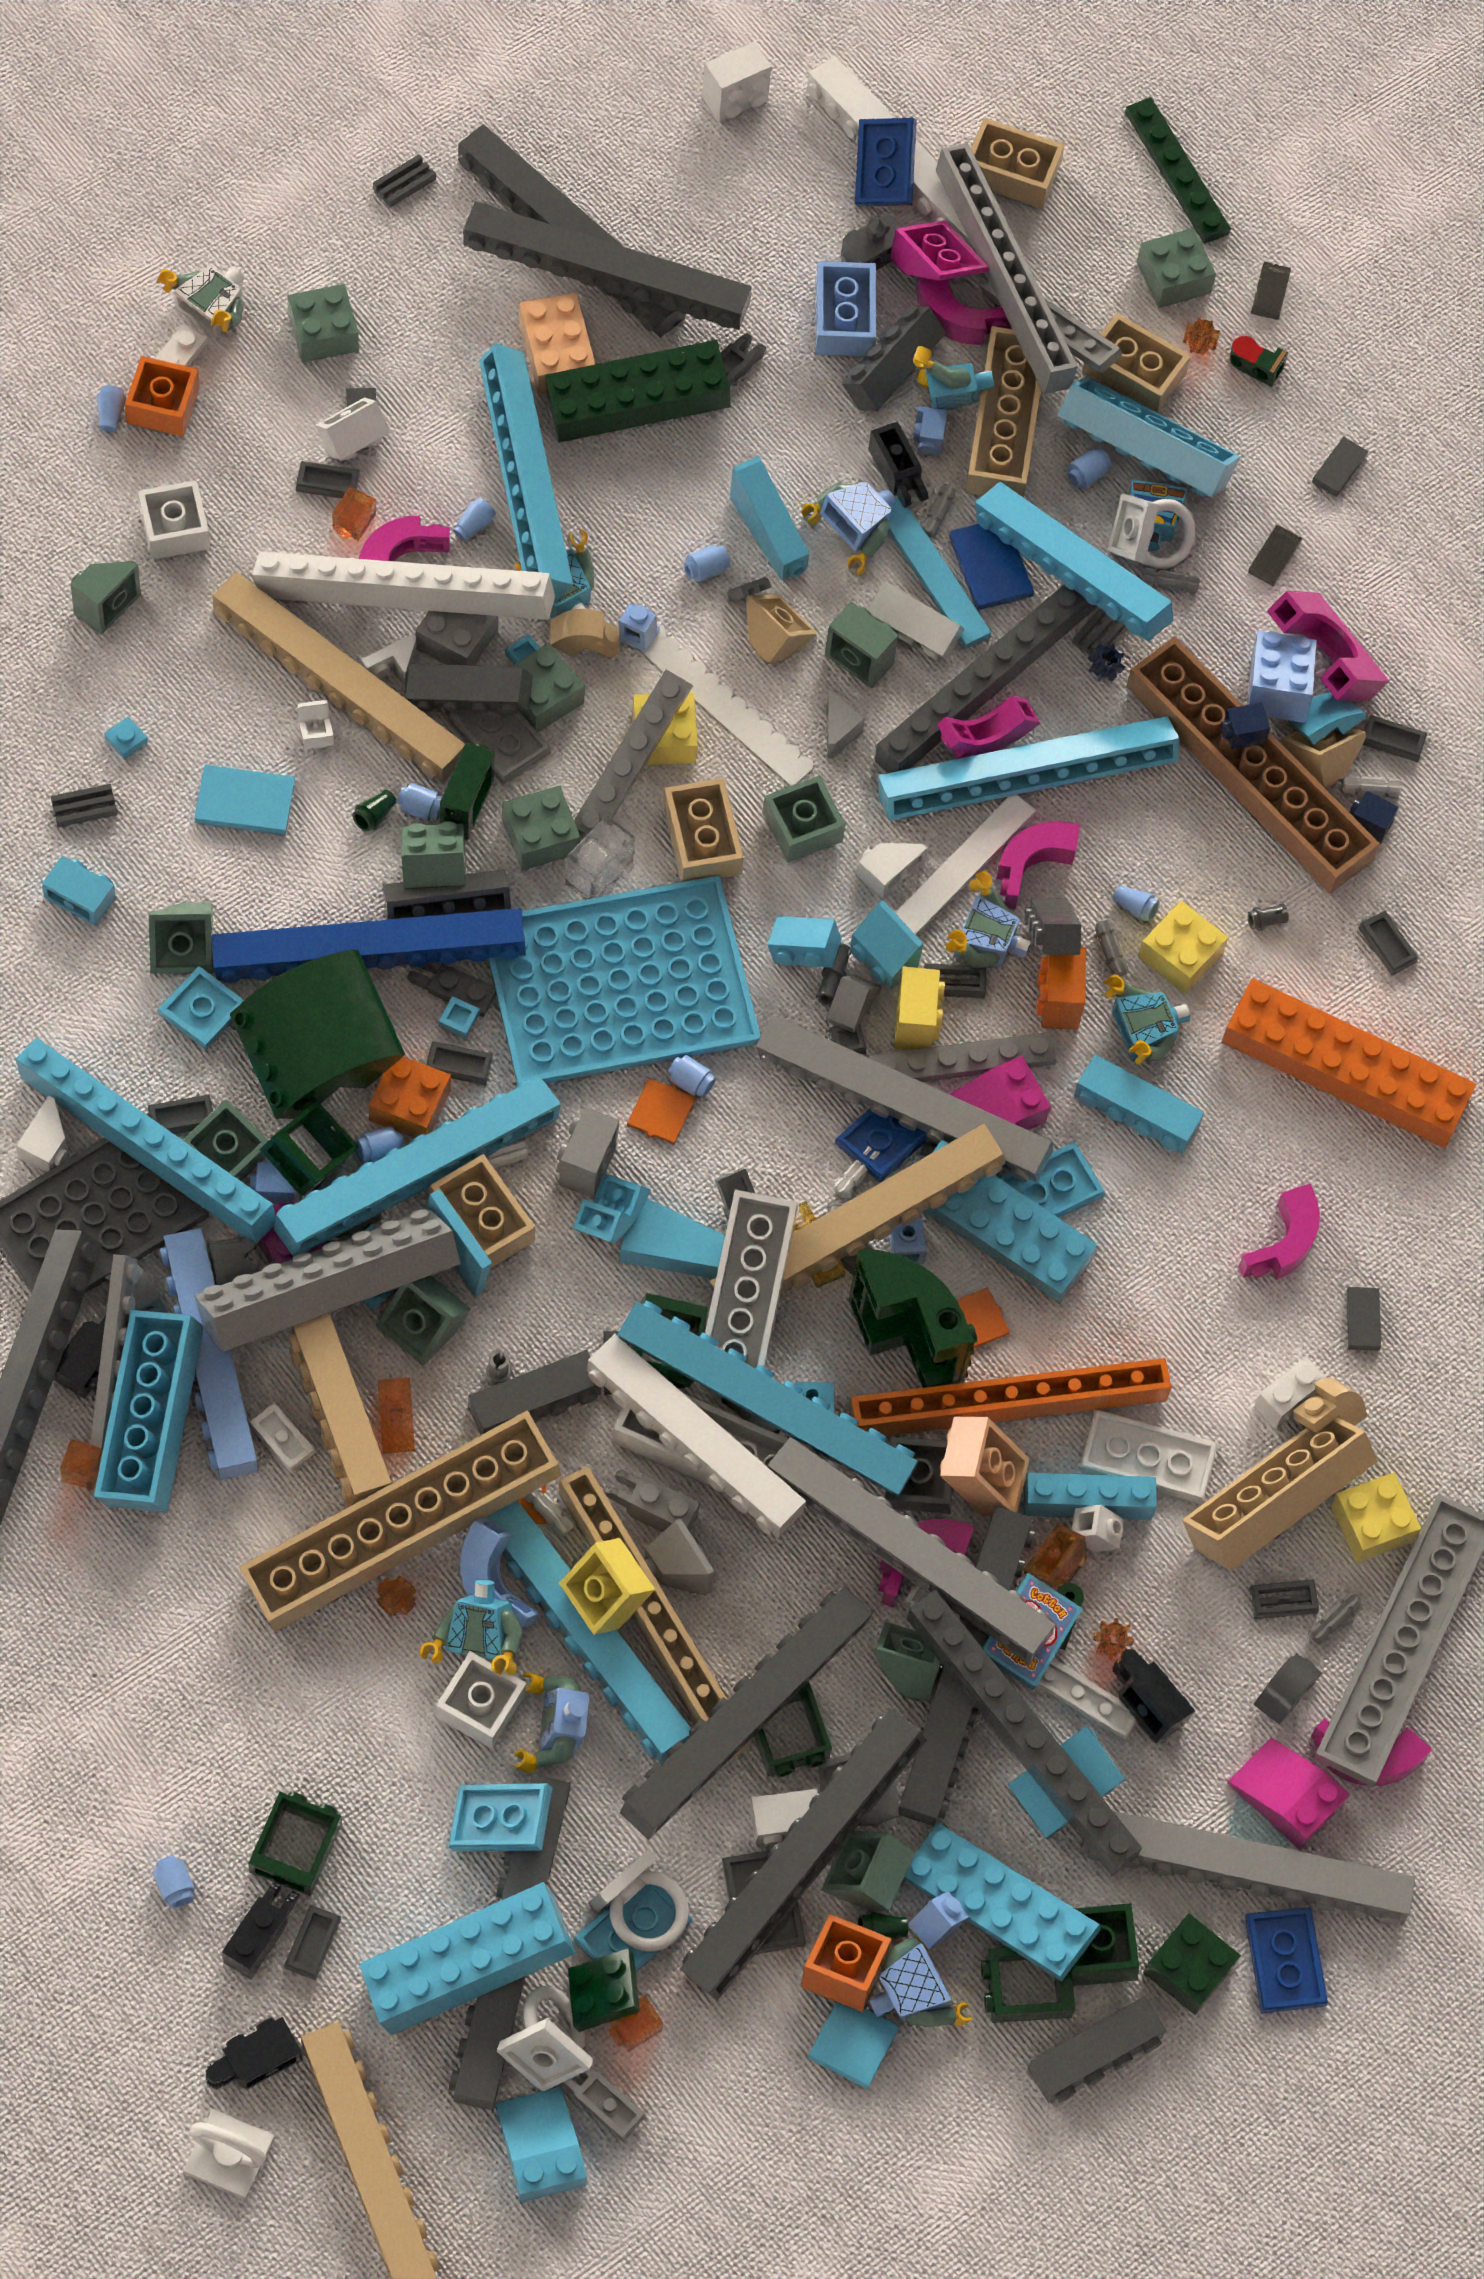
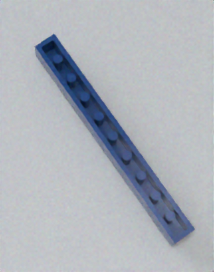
[212,908,526,983]

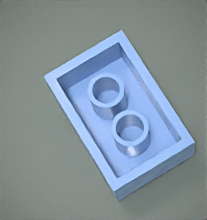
[815,261,876,356]
[1247,630,1317,723]

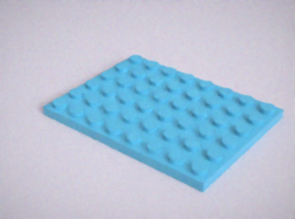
[488,875,761,1085]

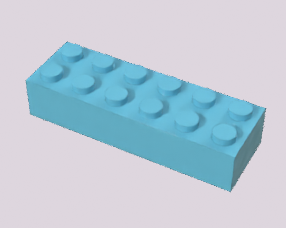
[1057,376,1241,497]
[924,1139,1097,1304]
[94,1310,204,1513]
[359,1882,576,2035]

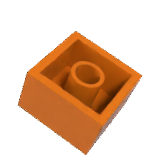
[125,356,200,437]
[1036,947,1086,1030]
[369,1057,451,1138]
[801,1914,891,2012]

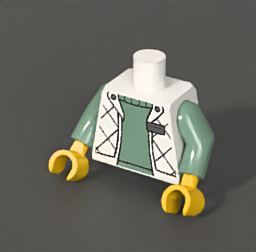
[156,267,245,338]

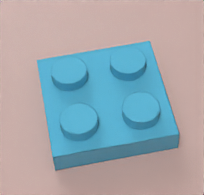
[158,966,244,1050]

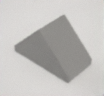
[826,691,865,758]
[826,975,882,1033]

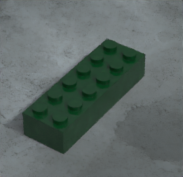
[545,340,731,443]

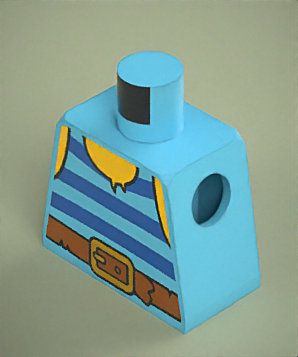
[1128,479,1187,551]

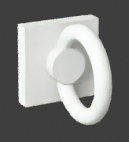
[1107,493,1196,569]
[588,1850,689,1952]
[496,1986,593,2092]
[183,2108,275,2201]

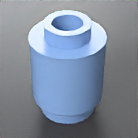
[1067,448,1111,489]
[684,545,730,583]
[397,783,442,821]
[668,1055,716,1098]
[354,1126,404,1163]
[152,1856,195,1909]

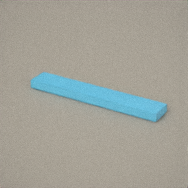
[888,497,991,649]

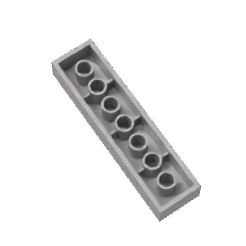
[194,1209,460,1352]

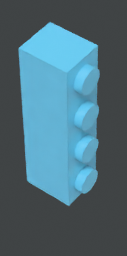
[1074,1054,1204,1154]
[1024,1473,1157,1520]

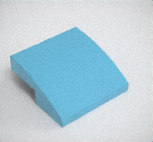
[1287,692,1367,745]
[573,1173,651,1244]
[808,2002,900,2089]

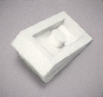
[361,633,417,687]

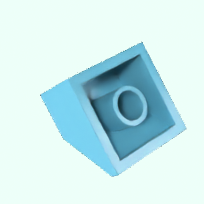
[850,900,923,990]

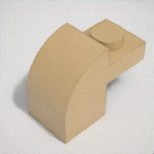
[549,609,619,658]
[1292,1378,1368,1433]

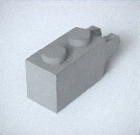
[605,1469,700,1532]

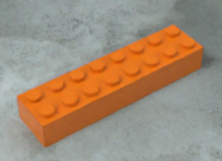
[1221,978,1476,1149]

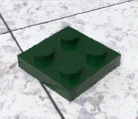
[568,1948,640,2032]

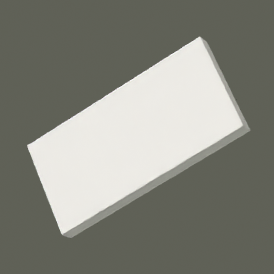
[1079,1409,1218,1504]

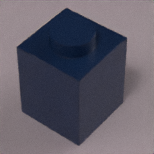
[1221,702,1270,749]
[1349,791,1399,844]

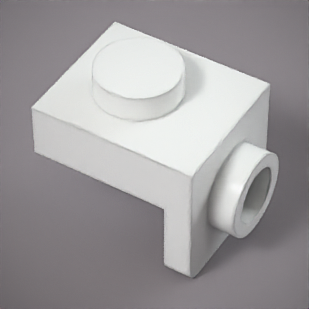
[297,700,334,749]

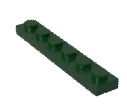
[1125,97,1231,244]

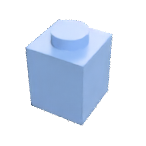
[250,1162,295,1205]
[908,1891,969,1950]

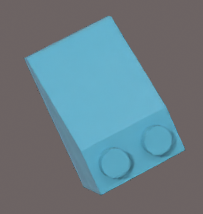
[495,2087,587,2203]

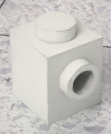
[1071,1505,1124,1552]

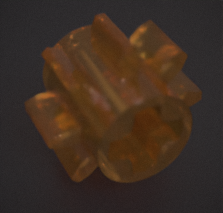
[1183,318,1220,356]
[376,1576,416,1616]
[1092,1618,1134,1661]

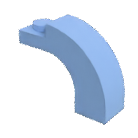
[460,1517,541,1628]

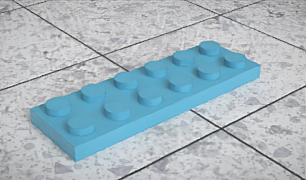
[903,1822,1101,1982]

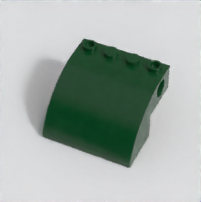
[230,949,406,1119]
[848,1249,977,1388]

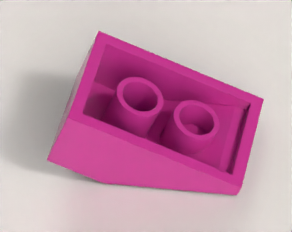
[890,220,989,281]
[949,1056,1051,1130]
[1227,1738,1350,1850]

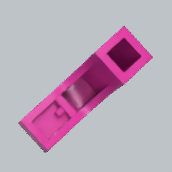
[916,277,1011,345]
[359,515,450,562]
[937,695,1040,759]
[996,822,1080,910]
[1238,1184,1320,1280]
[878,1519,974,1607]
[1311,1718,1432,1786]

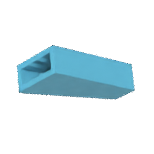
[730,456,809,581]
[619,1198,725,1279]

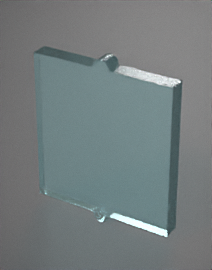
[1228,1794,1288,1848]

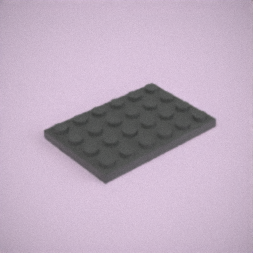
[0,1138,209,1293]

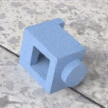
[913,406,947,455]
[618,603,660,653]
[890,1219,927,1264]

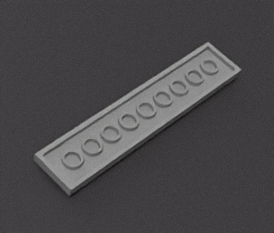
[1314,1494,1484,1787]

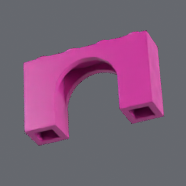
[1267,591,1390,701]

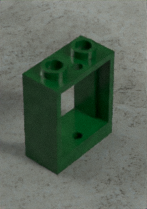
[440,742,495,841]
[259,1100,359,1197]
[632,1293,708,1389]
[754,1682,832,1777]
[248,1791,342,1897]
[981,1948,1075,2023]

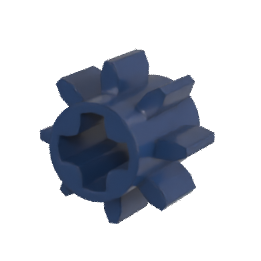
[1087,644,1125,682]

